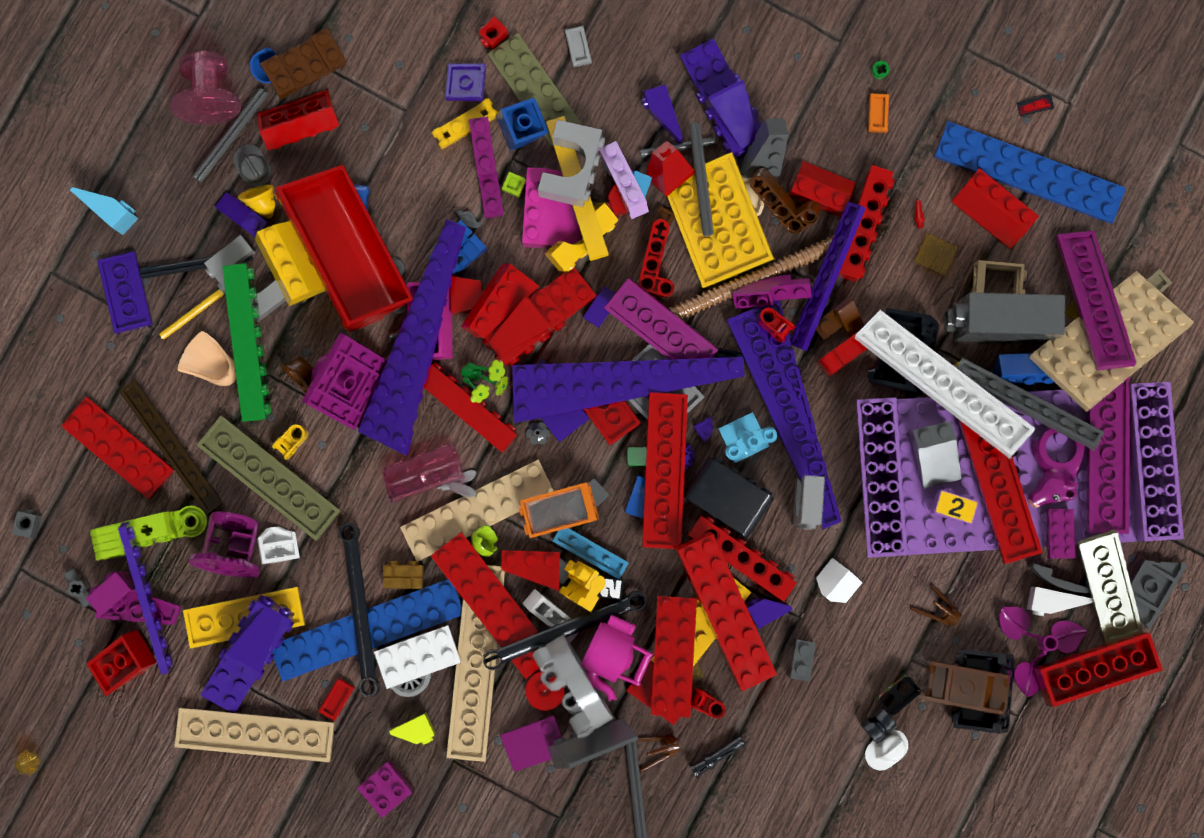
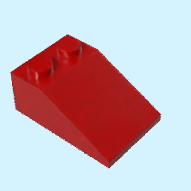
[86,630,157,696]

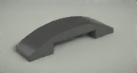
[1028,563,1090,593]

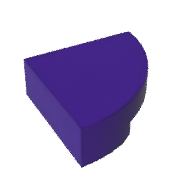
[693,417,713,443]

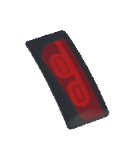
[1017,95,1054,117]

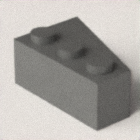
[739,118,789,178]

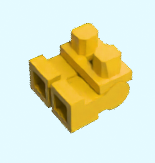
[559,560,606,612]

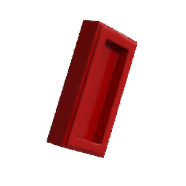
[318,678,355,722]

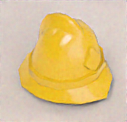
[238,185,275,219]

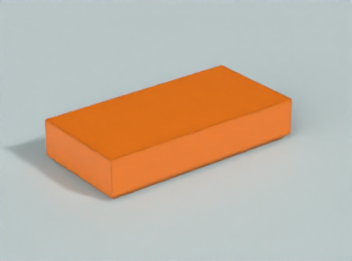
[868,93,889,133]

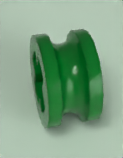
[871,61,890,79]

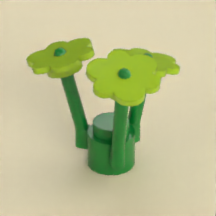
[461,360,508,403]

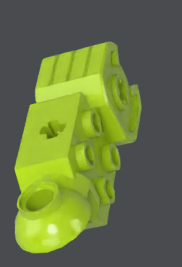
[90,506,207,561]

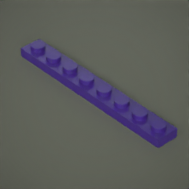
[790,202,866,351]
[118,522,173,675]

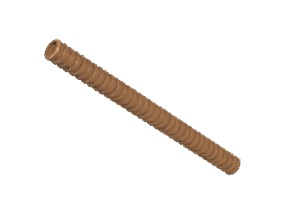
[669,235,834,320]

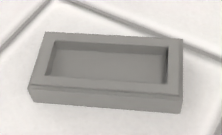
[565,26,592,67]

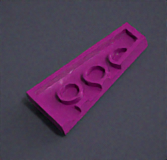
[94,593,182,625]

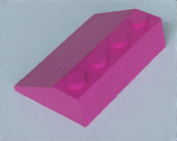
[522,167,581,249]

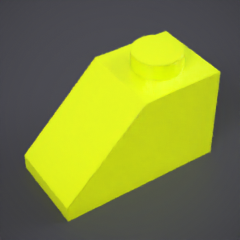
[389,712,436,745]

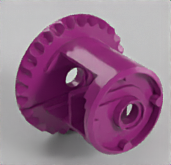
[189,511,260,578]

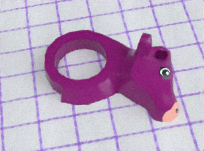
[1028,428,1085,508]

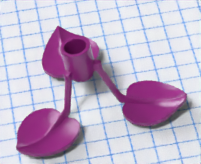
[999,607,1087,697]

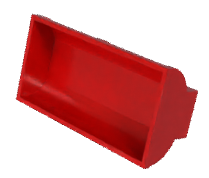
[275,165,413,333]

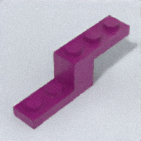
[469,116,504,219]

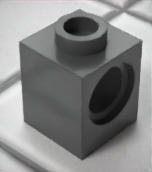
[11,508,42,538]

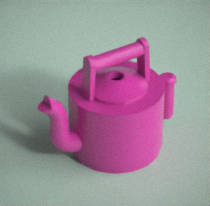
[580,615,654,702]

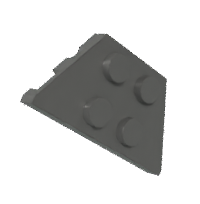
[1130,560,1187,629]

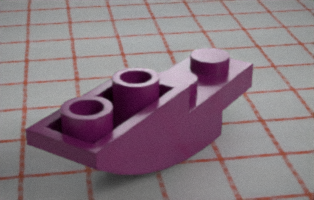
[733,275,812,309]

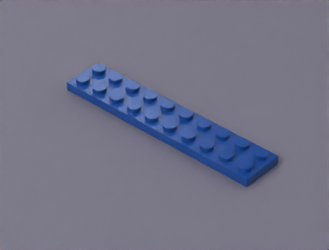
[934,121,1126,224]
[272,579,462,682]

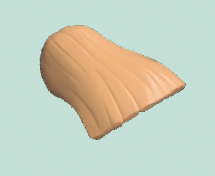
[178,331,237,386]

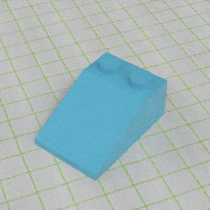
[70,187,138,235]

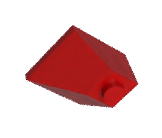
[646,141,695,197]

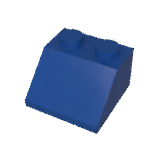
[496,98,549,151]

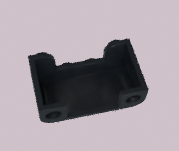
[683,456,774,539]

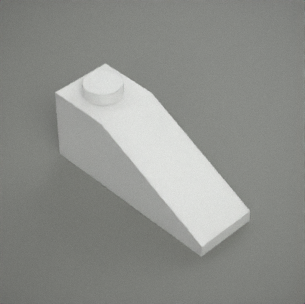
[1027,587,1093,616]
[522,589,578,643]

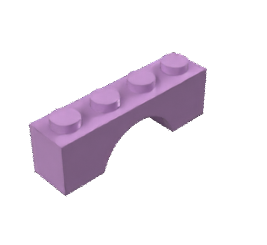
[599,141,649,219]

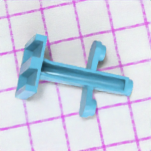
[718,412,777,463]

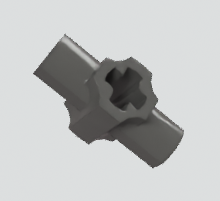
[63,569,91,608]

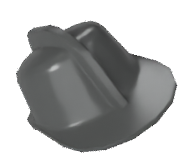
[234,144,271,187]

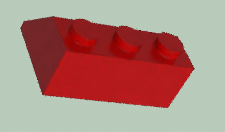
[789,161,856,217]

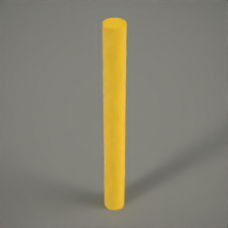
[159,289,224,340]

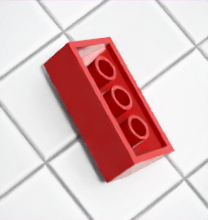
[257,89,340,150]
[951,168,1039,249]

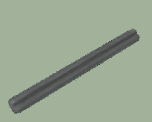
[193,88,268,182]
[689,122,714,237]
[626,741,647,838]

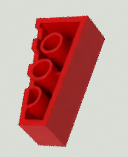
[461,264,539,339]

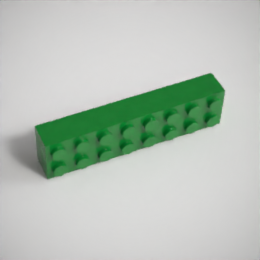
[222,263,272,422]

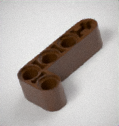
[750,168,821,234]

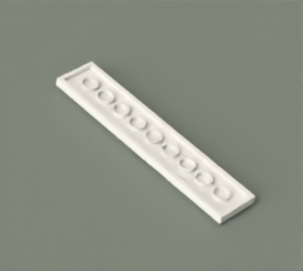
[855,310,1035,459]

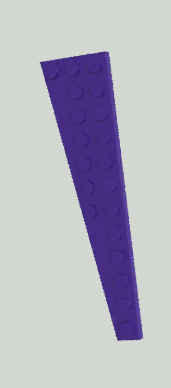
[358,219,466,455]
[726,300,842,530]
[512,357,744,423]

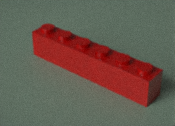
[423,362,517,453]

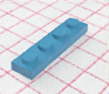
[553,528,629,579]

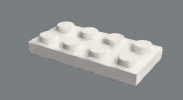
[374,625,461,689]

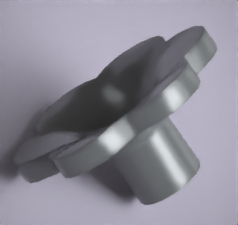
[526,422,550,445]

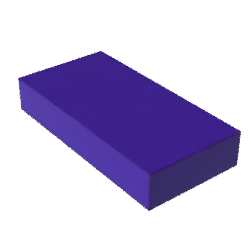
[583,286,615,328]

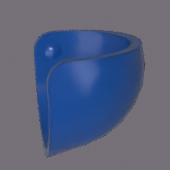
[250,47,278,83]

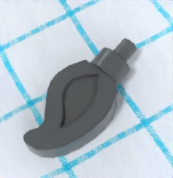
[454,209,482,228]

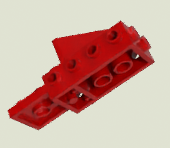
[482,267,597,367]

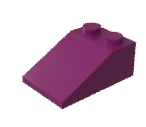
[500,714,563,772]

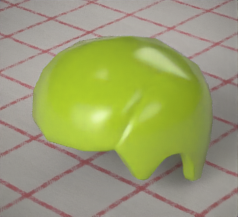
[471,525,498,557]

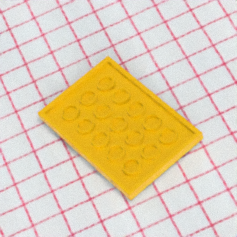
[667,152,774,288]

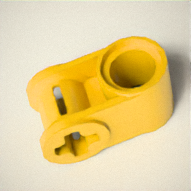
[272,424,308,460]

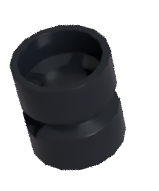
[860,707,897,744]

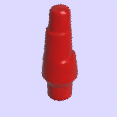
[914,200,925,229]

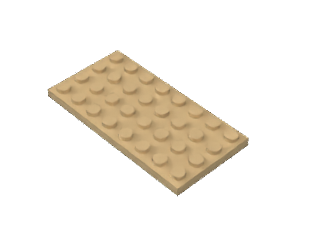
[1030,271,1194,412]

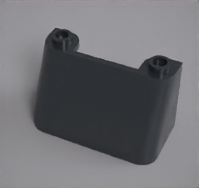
[867,308,939,396]
[951,649,1015,734]

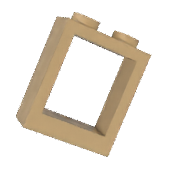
[972,260,1027,294]

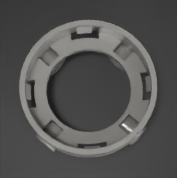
[533,635,614,738]

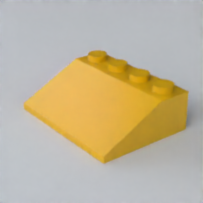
[255,221,326,306]

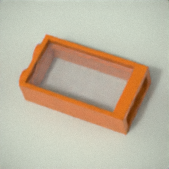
[519,482,600,538]

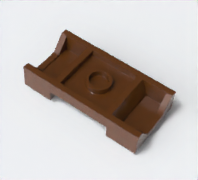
[260,28,346,100]
[924,661,1011,715]

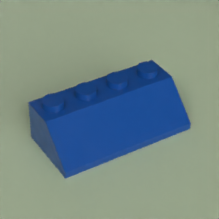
[992,353,1054,385]

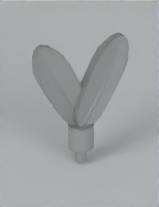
[437,470,476,497]

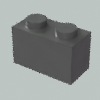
[788,638,816,682]

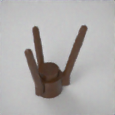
[910,585,962,626]
[637,735,680,772]

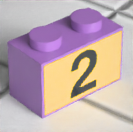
[930,488,979,525]

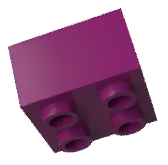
[86,571,137,616]
[357,760,415,818]

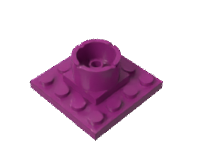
[301,333,387,430]

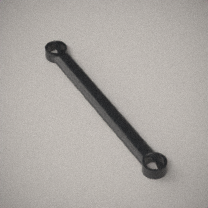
[339,523,381,697]
[482,591,647,670]

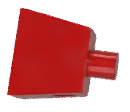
[451,277,484,315]

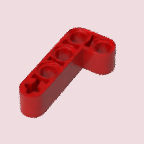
[639,219,674,298]
[817,330,867,377]

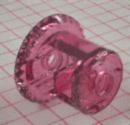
[170,51,241,125]

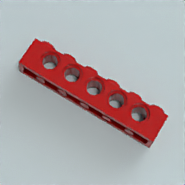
[838,165,895,282]
[688,515,797,602]

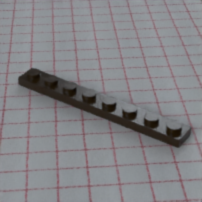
[119,380,224,515]

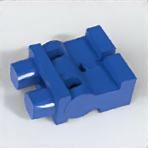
[429,220,487,276]

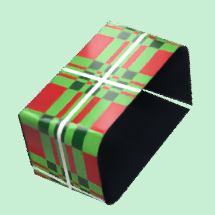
[876,675,922,715]

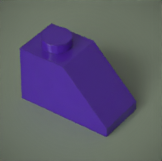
[747,597,793,629]

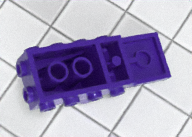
[680,38,763,157]
[200,594,295,713]

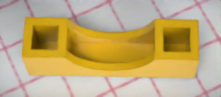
[545,203,619,272]

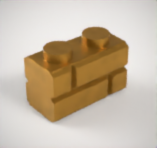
[383,561,424,589]

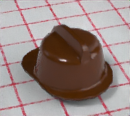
[280,357,313,394]

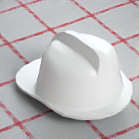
[865,729,908,770]

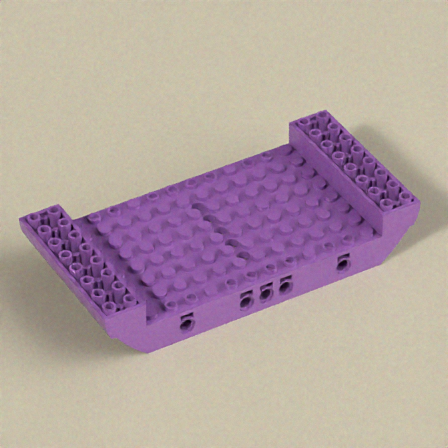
[856,382,1184,558]

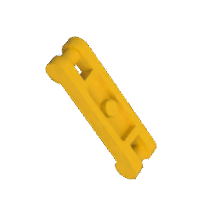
[432,98,498,149]

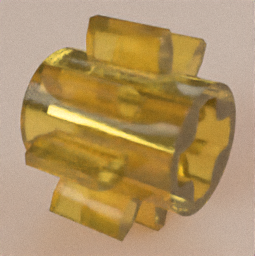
[14,750,40,776]

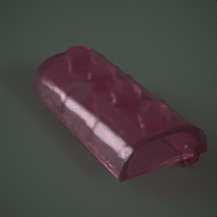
[383,444,465,504]

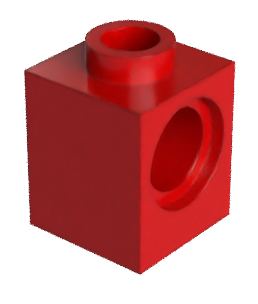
[478,16,509,50]

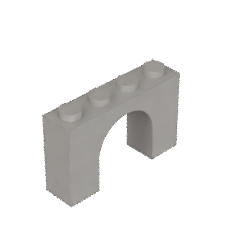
[538,120,605,207]
[204,235,286,323]
[792,476,825,530]

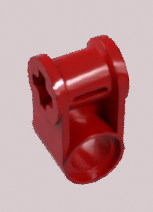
[757,308,795,343]
[691,687,726,719]

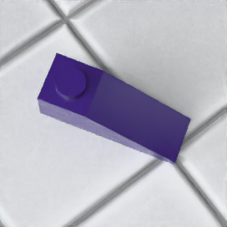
[641,84,683,143]
[215,192,271,237]

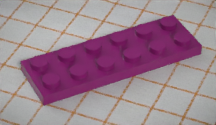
[604,277,718,360]

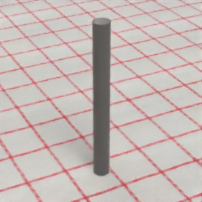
[640,137,715,158]

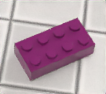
[1046,509,1075,558]

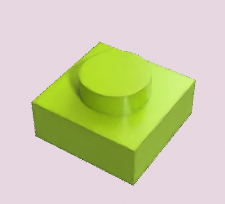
[502,172,526,198]

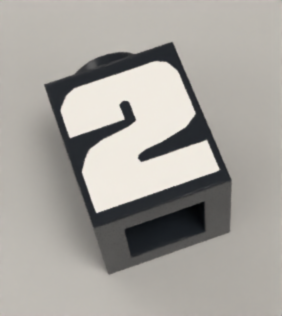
[598,578,623,600]

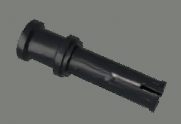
[688,735,745,779]

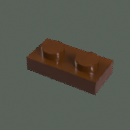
[815,309,843,341]

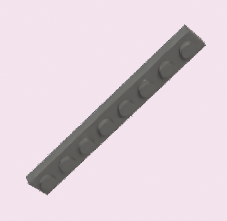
[957,358,1104,450]

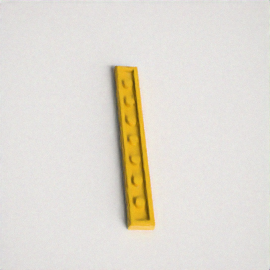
[546,116,609,261]

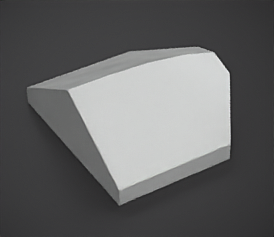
[257,527,300,564]
[816,558,862,603]

